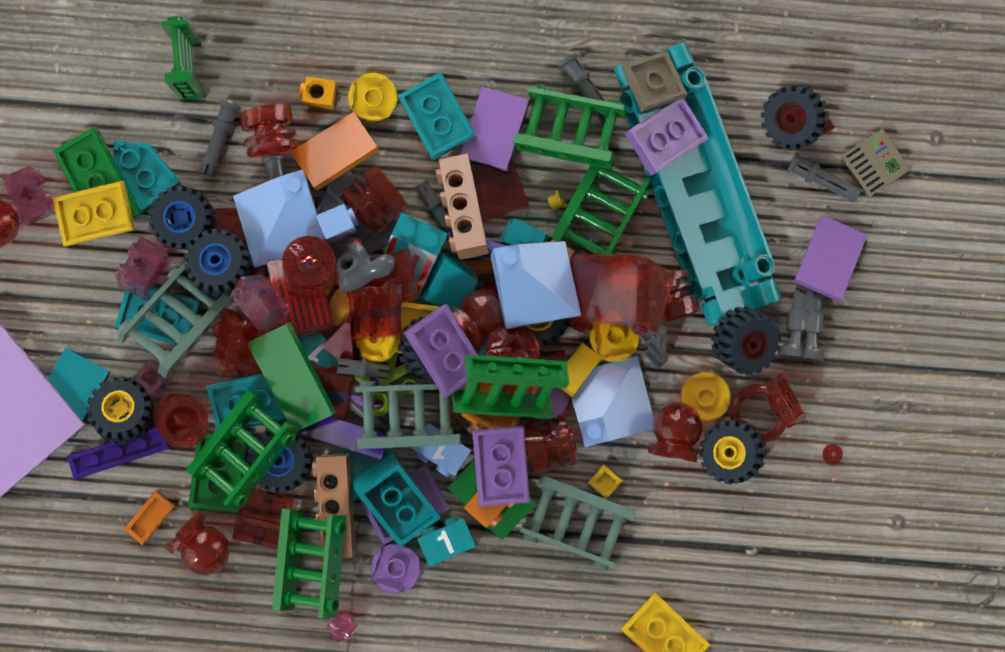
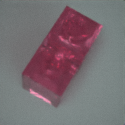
[2,165,54,226]
[115,236,169,299]
[230,274,291,330]

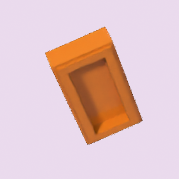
[123,490,176,545]

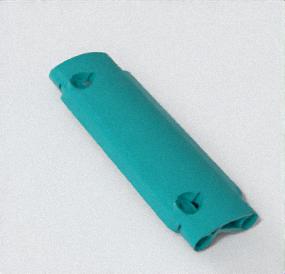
[614,42,782,326]

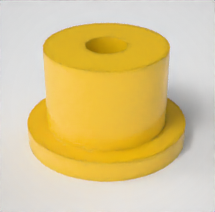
[548,190,566,211]

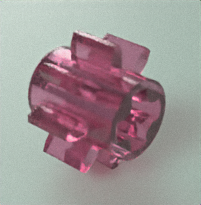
[326,611,357,643]

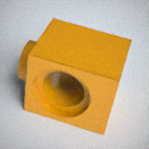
[299,76,338,110]

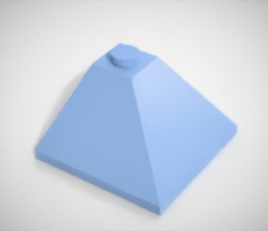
[233,170,327,268]
[491,241,581,329]
[570,356,657,447]

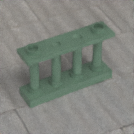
[118,262,232,379]
[354,381,460,449]
[520,475,636,571]

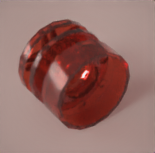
[239,103,299,158]
[342,165,408,232]
[282,236,336,301]
[638,269,701,323]
[483,325,540,392]
[523,414,577,475]

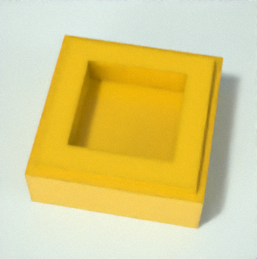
[588,464,623,500]

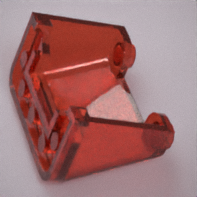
[569,254,675,336]

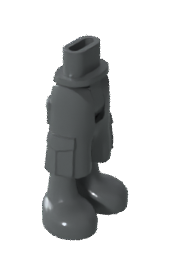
[777,284,825,363]

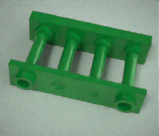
[161,16,205,100]
[513,86,628,170]
[549,165,652,270]
[452,355,569,419]
[186,390,299,511]
[272,508,347,618]

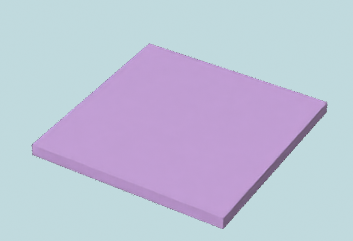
[0,323,86,498]

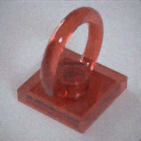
[212,308,280,375]
[730,373,806,443]

